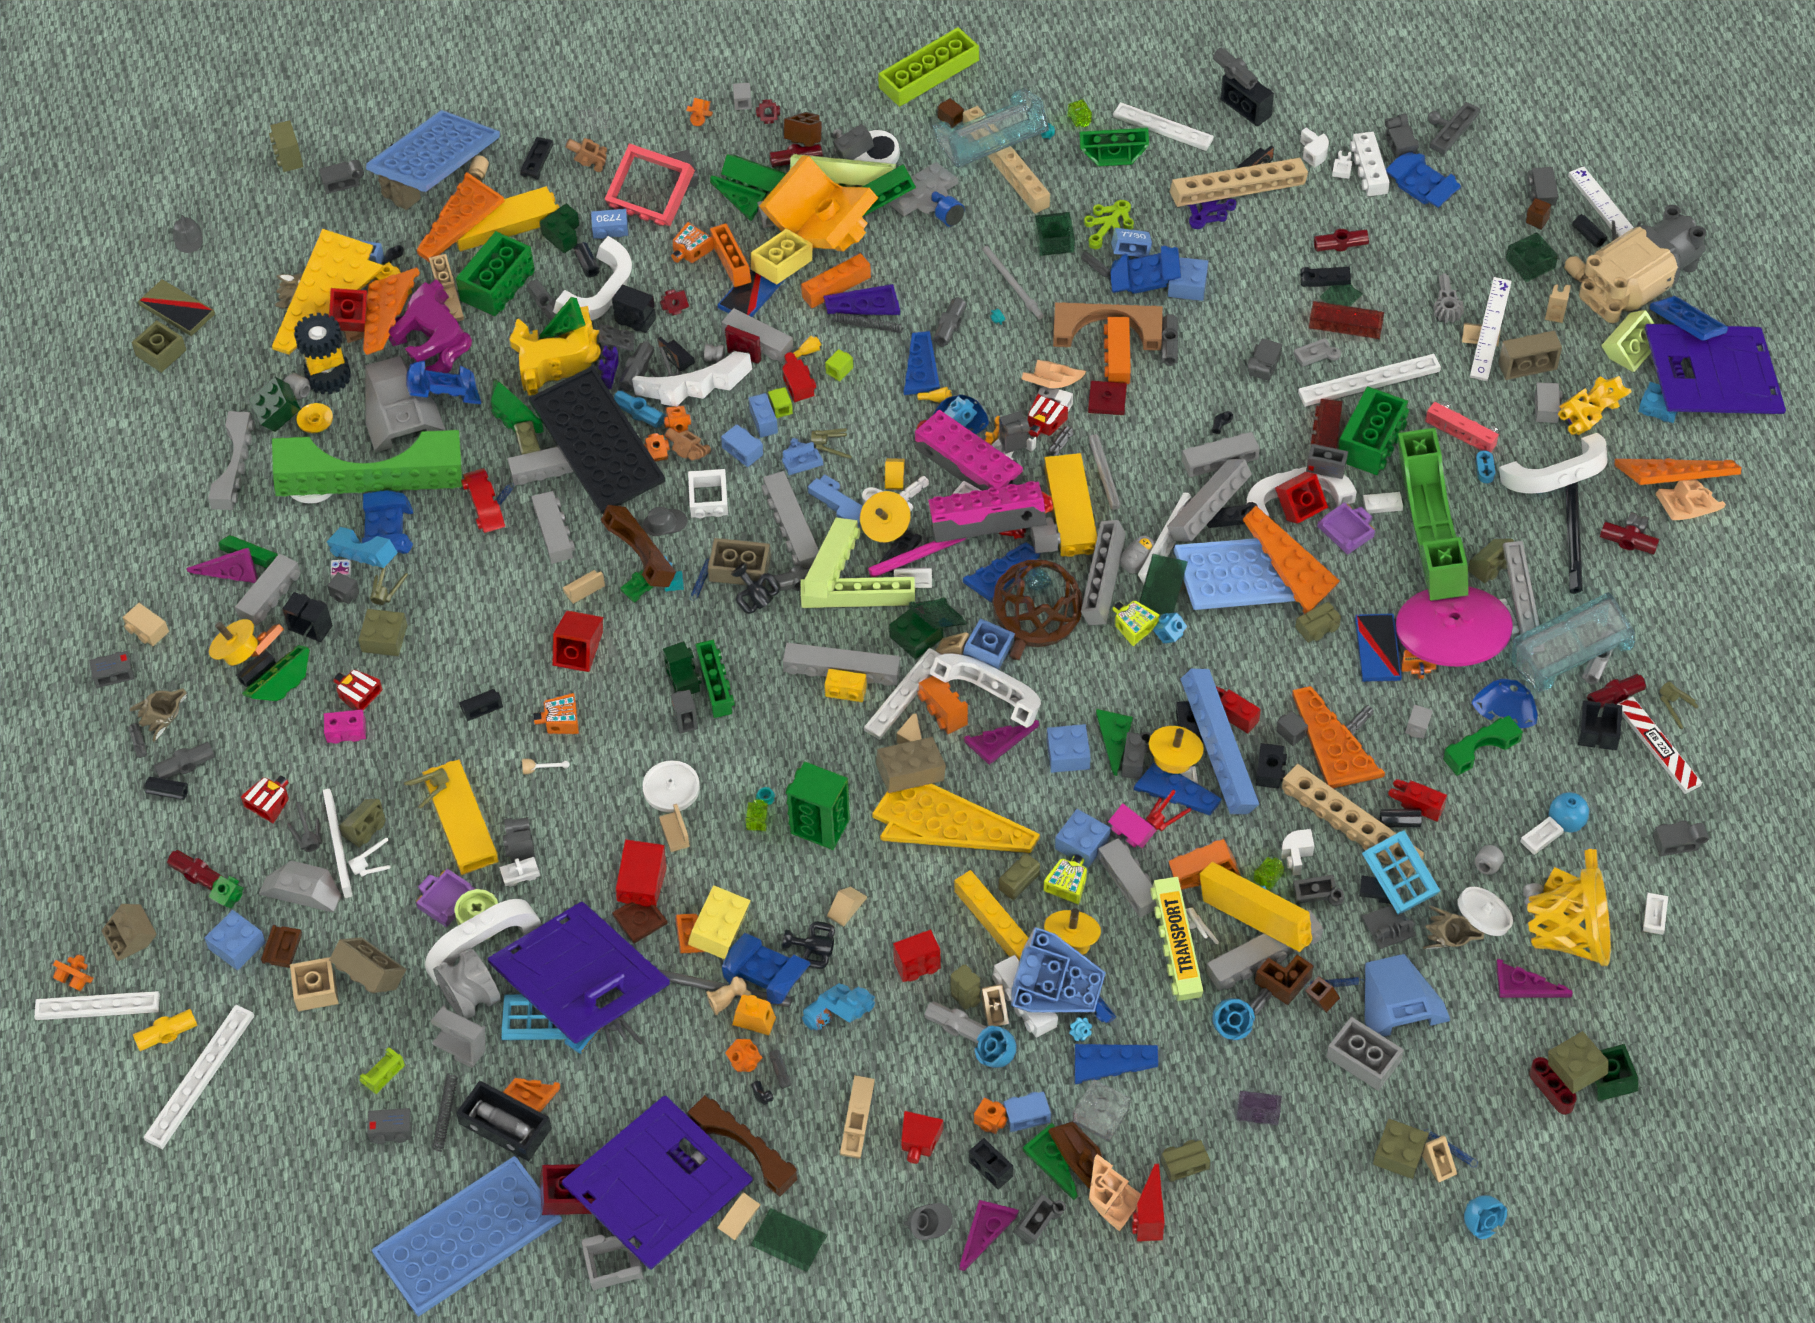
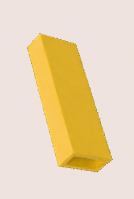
[456,186,559,252]
[1044,453,1097,557]
[422,759,499,875]
[1200,862,1312,952]

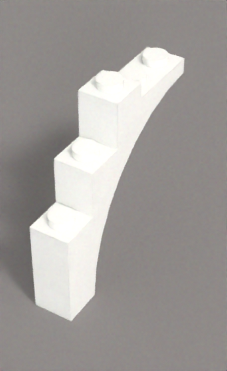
[632,351,752,407]

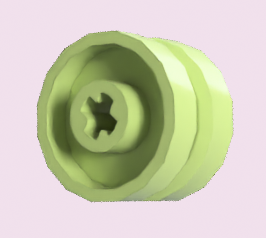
[454,889,498,940]

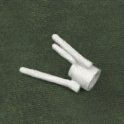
[348,838,391,877]
[1185,908,1219,944]

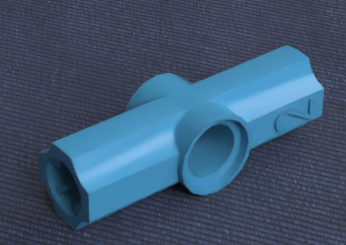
[614,391,666,428]

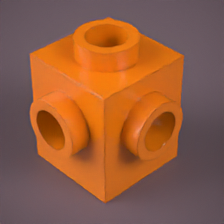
[664,406,691,433]
[644,433,670,462]
[725,1039,762,1072]
[974,1097,1008,1134]

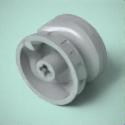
[433,948,501,1019]

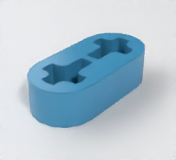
[1475,450,1495,483]

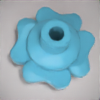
[1069,1017,1092,1041]

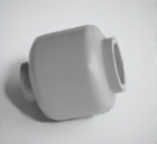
[284,373,311,399]
[1475,845,1504,875]

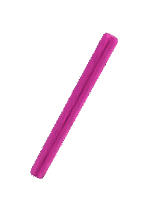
[868,538,966,577]

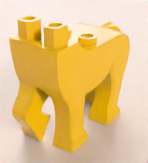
[509,306,601,396]

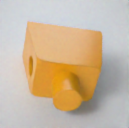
[732,995,776,1035]

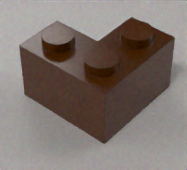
[784,112,822,147]
[1255,955,1314,1005]

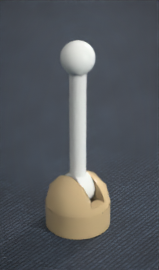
[522,759,570,774]

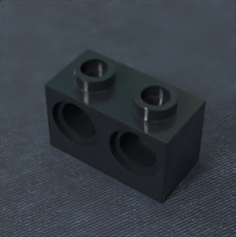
[969,1138,1013,1190]

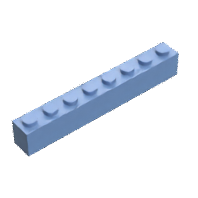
[1180,668,1259,814]

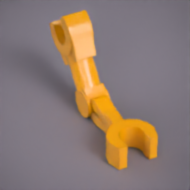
[985,416,1000,445]

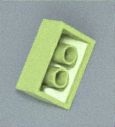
[1601,310,1654,372]

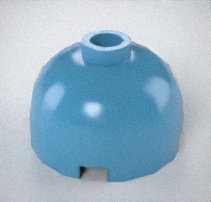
[1548,792,1589,832]
[1212,998,1255,1040]
[975,1026,1017,1068]
[1464,1195,1507,1239]

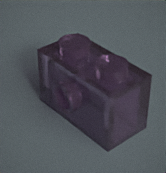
[1236,1091,1282,1125]

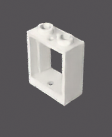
[688,469,728,518]

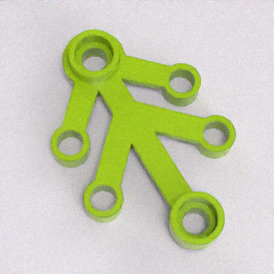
[1084,200,1134,249]

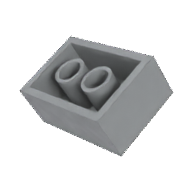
[1326,1017,1404,1091]

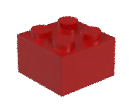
[329,288,367,332]
[1275,472,1328,524]
[893,929,941,982]

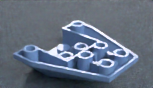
[1011,927,1106,1013]
[1365,954,1450,1037]

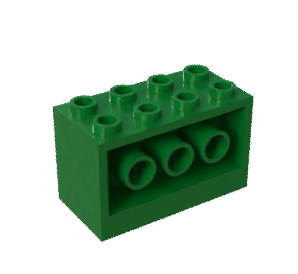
[456,231,535,317]
[1338,386,1410,476]
[786,761,850,850]

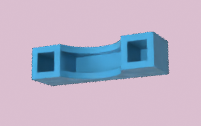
[327,527,398,568]

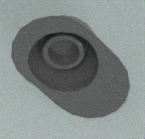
[173,215,203,253]
[643,506,687,536]
[904,1203,952,1240]

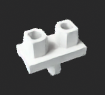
[499,857,540,887]

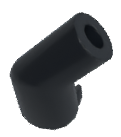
[382,245,404,265]
[1212,411,1233,434]
[751,1081,774,1105]

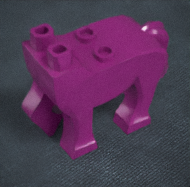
[388,279,472,373]

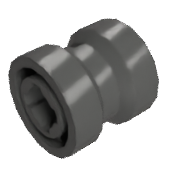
[1625,512,1649,534]

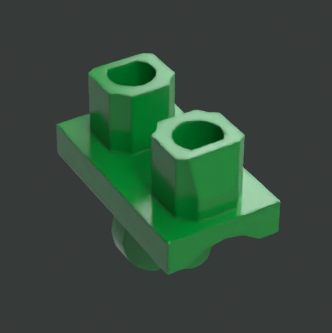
[620,570,653,602]

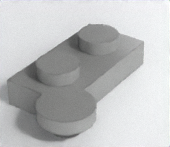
[1293,338,1341,367]

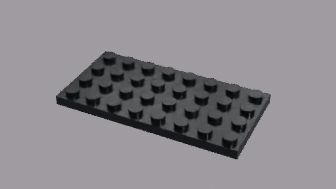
[529,366,666,515]

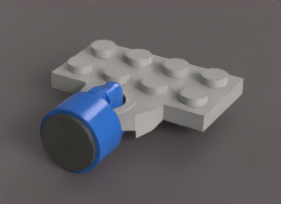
[888,162,965,226]

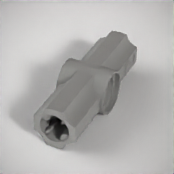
[1582,630,1619,684]
[924,1001,987,1043]

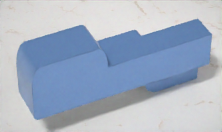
[808,474,863,530]

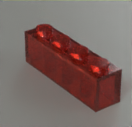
[1309,301,1385,339]
[1311,399,1343,449]

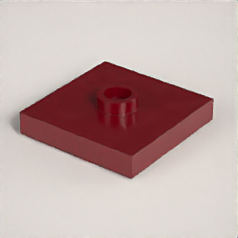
[725,325,762,364]
[1088,381,1127,415]

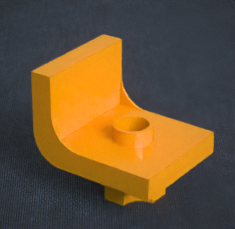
[759,156,878,252]

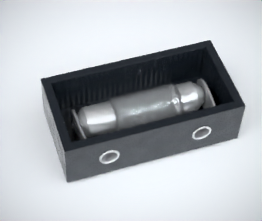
[456,1080,552,1162]

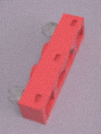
[1425,401,1499,453]

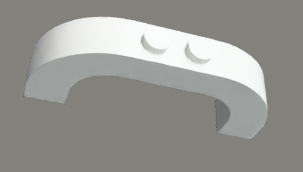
[553,236,632,320]
[1499,433,1608,493]
[1246,467,1357,517]
[930,654,1041,727]
[425,899,541,986]

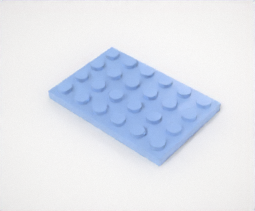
[1174,538,1295,610]

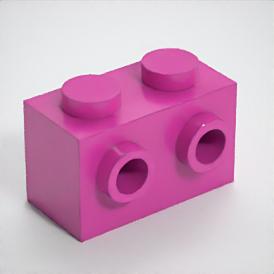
[324,710,366,744]
[1108,803,1157,848]

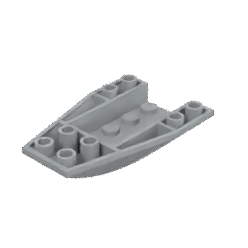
[365,356,445,453]

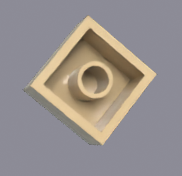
[290,957,339,1011]

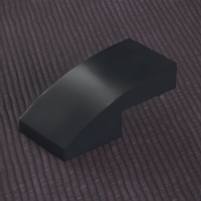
[1359,875,1401,904]

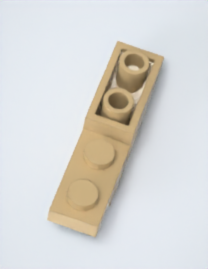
[429,254,464,321]
[840,1075,875,1159]

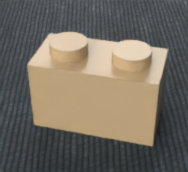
[123,603,169,646]

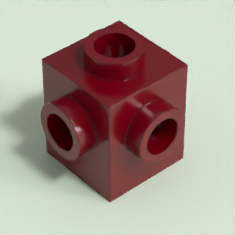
[756,99,781,124]
[660,289,689,316]

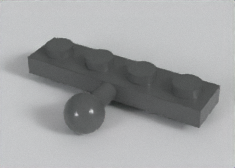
[1428,102,1481,155]

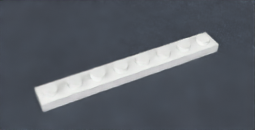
[1298,354,1441,407]
[144,1005,254,1149]

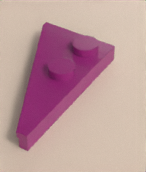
[186,548,258,583]
[964,720,1039,765]
[1496,959,1573,998]
[959,1200,1019,1271]

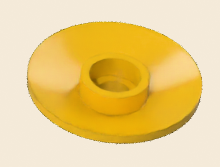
[296,403,333,433]

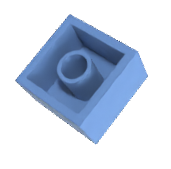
[1168,257,1208,301]
[963,618,1015,670]
[1046,724,1090,773]
[1055,809,1110,868]
[204,910,266,971]

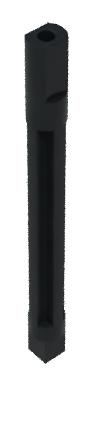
[1565,482,1583,594]

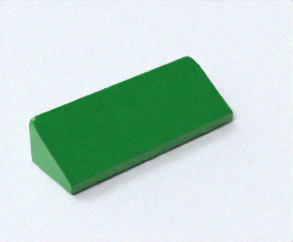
[218,535,278,568]

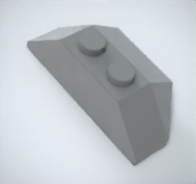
[259,861,341,913]

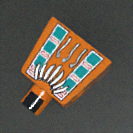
[671,222,714,263]
[533,693,579,734]

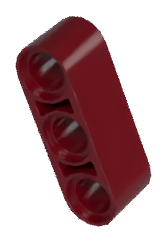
[1529,1057,1577,1115]

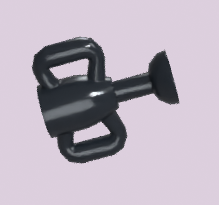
[731,562,781,614]
[782,921,835,969]

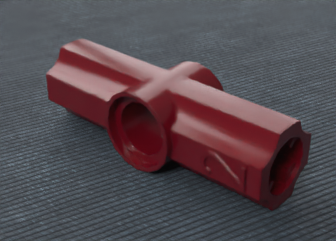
[769,144,823,167]
[1313,229,1369,252]
[1600,521,1660,555]
[1587,674,1646,708]
[167,850,224,891]

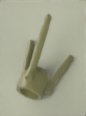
[811,428,852,459]
[370,565,408,605]
[1660,682,1699,729]
[404,768,449,809]

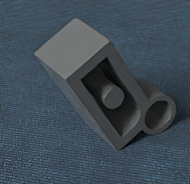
[319,160,364,194]
[1122,732,1152,779]
[1653,820,1709,856]

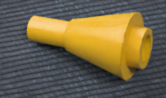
[793,335,821,358]
[918,387,952,403]

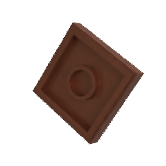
[612,902,668,944]

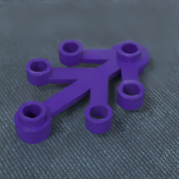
[1187,199,1236,229]

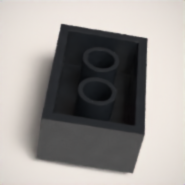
[1220,74,1274,127]

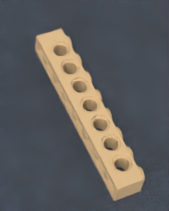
[963,106,1050,213]
[1170,158,1308,207]
[1282,764,1424,878]

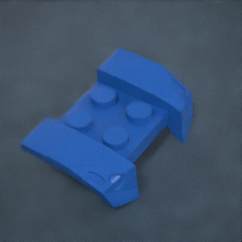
[1386,152,1461,208]
[1111,246,1181,294]
[406,360,481,404]
[362,490,413,554]
[722,933,810,1004]

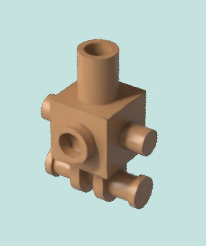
[565,138,607,172]
[665,428,711,460]

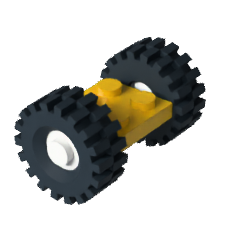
[294,313,351,394]

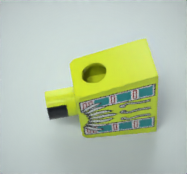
[1112,601,1159,646]
[1044,855,1087,905]

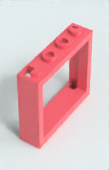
[604,143,695,227]

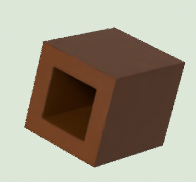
[937,98,964,129]
[1526,198,1552,230]
[1305,976,1340,1013]

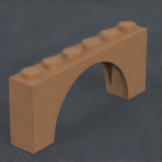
[1053,302,1163,350]

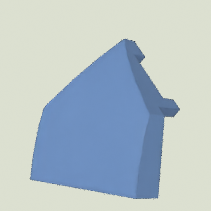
[782,438,823,475]

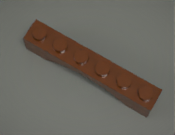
[601,505,676,587]
[687,1095,797,1197]

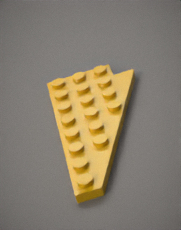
[272,229,383,355]
[872,784,1040,853]

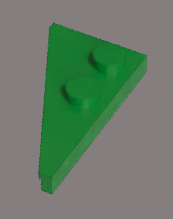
[710,175,766,221]
[539,297,586,339]
[1096,709,1133,776]
[1023,1123,1078,1200]

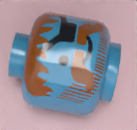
[802,1000,833,1031]

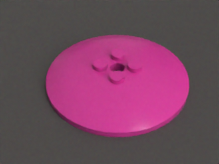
[1396,587,1513,667]

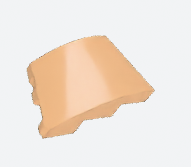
[1022,360,1086,388]
[1656,479,1726,520]
[1089,1154,1141,1231]

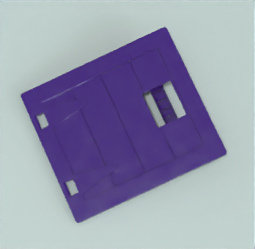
[1645,324,1786,414]
[488,902,670,1044]
[562,1096,753,1270]

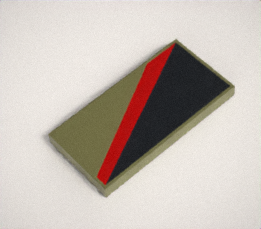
[138,279,215,336]

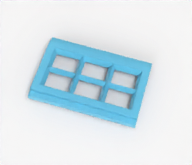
[1362,831,1441,915]
[502,994,567,1040]

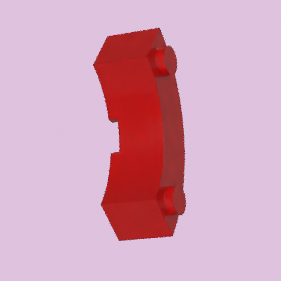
[461,468,506,533]

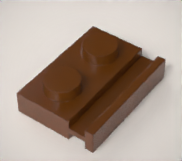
[261,925,302,968]

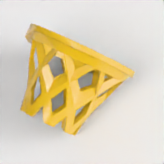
[1527,849,1611,966]

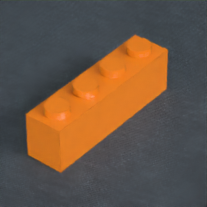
[710,224,751,287]
[801,253,871,308]
[1104,317,1131,384]

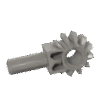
[1433,273,1464,324]

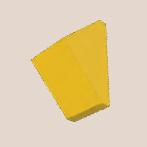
[885,458,905,490]

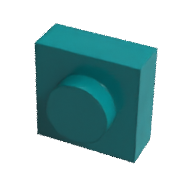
[665,571,684,592]

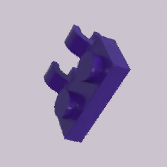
[598,346,619,389]

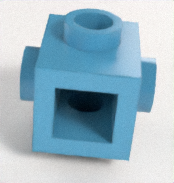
[944,396,977,427]
[1153,612,1187,643]

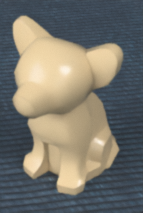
[706,976,752,1015]

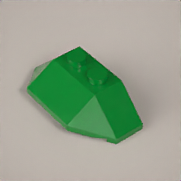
[1079,128,1149,167]
[491,379,544,433]
[242,645,310,701]

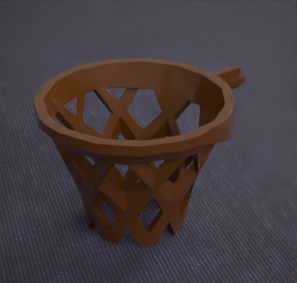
[992,560,1082,661]

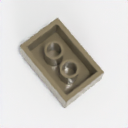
[1498,331,1562,380]
[708,538,771,587]
[876,737,946,793]
[329,937,407,993]

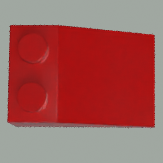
[1132,1164,1165,1241]

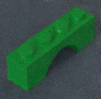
[1443,715,1523,776]

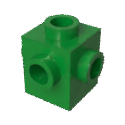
[208,875,244,909]

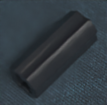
[1572,214,1607,248]
[573,242,600,278]
[236,650,276,687]
[145,777,188,800]
[1380,809,1422,827]

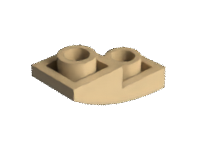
[718,1193,761,1240]

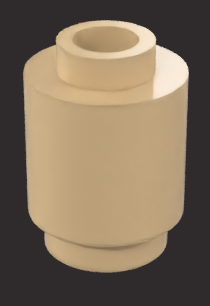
[468,156,489,181]
[1564,256,1588,282]

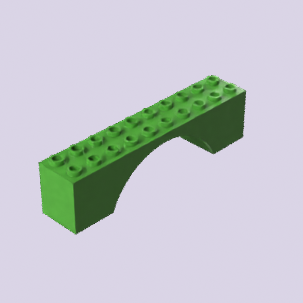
[1398,428,1468,601]
[272,430,462,497]

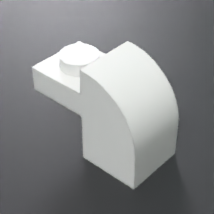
[1300,127,1329,168]
[1281,829,1314,875]

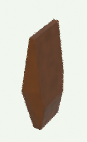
[1048,1121,1102,1189]

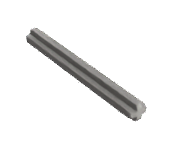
[1089,434,1120,510]

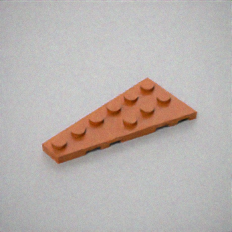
[417,172,505,263]
[363,267,420,355]
[1614,458,1742,485]
[1243,506,1340,614]
[1292,686,1385,788]

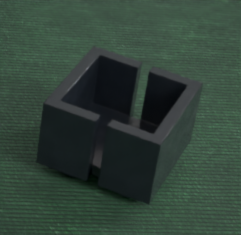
[612,284,656,333]
[282,592,333,642]
[1577,700,1623,751]

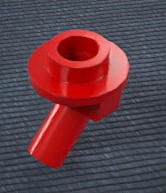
[999,528,1026,539]

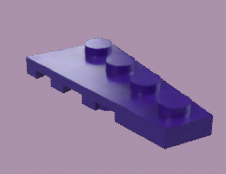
[824,284,901,315]

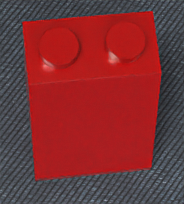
[552,611,603,672]
[616,839,667,907]

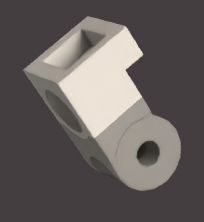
[1038,387,1073,412]

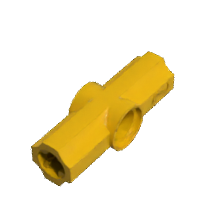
[133,1009,198,1051]

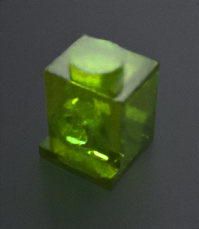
[1067,99,1092,127]
[745,799,768,831]
[1253,857,1284,891]

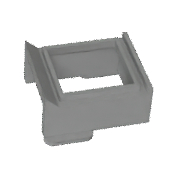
[431,1004,486,1068]
[582,1235,644,1291]

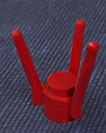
[1145,790,1192,831]

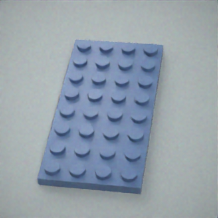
[366,110,500,192]
[371,1156,562,1317]

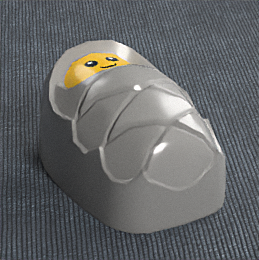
[1119,536,1155,574]

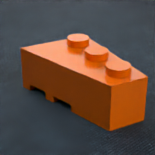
[917,676,968,734]
[1168,839,1241,890]

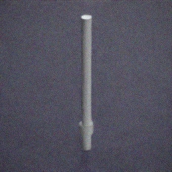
[982,246,1044,319]

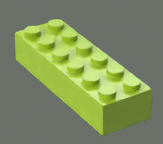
[878,27,979,107]

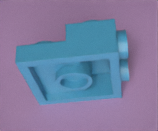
[1638,382,1678,423]
[817,983,875,1023]

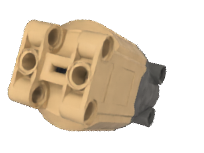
[1579,205,1706,323]

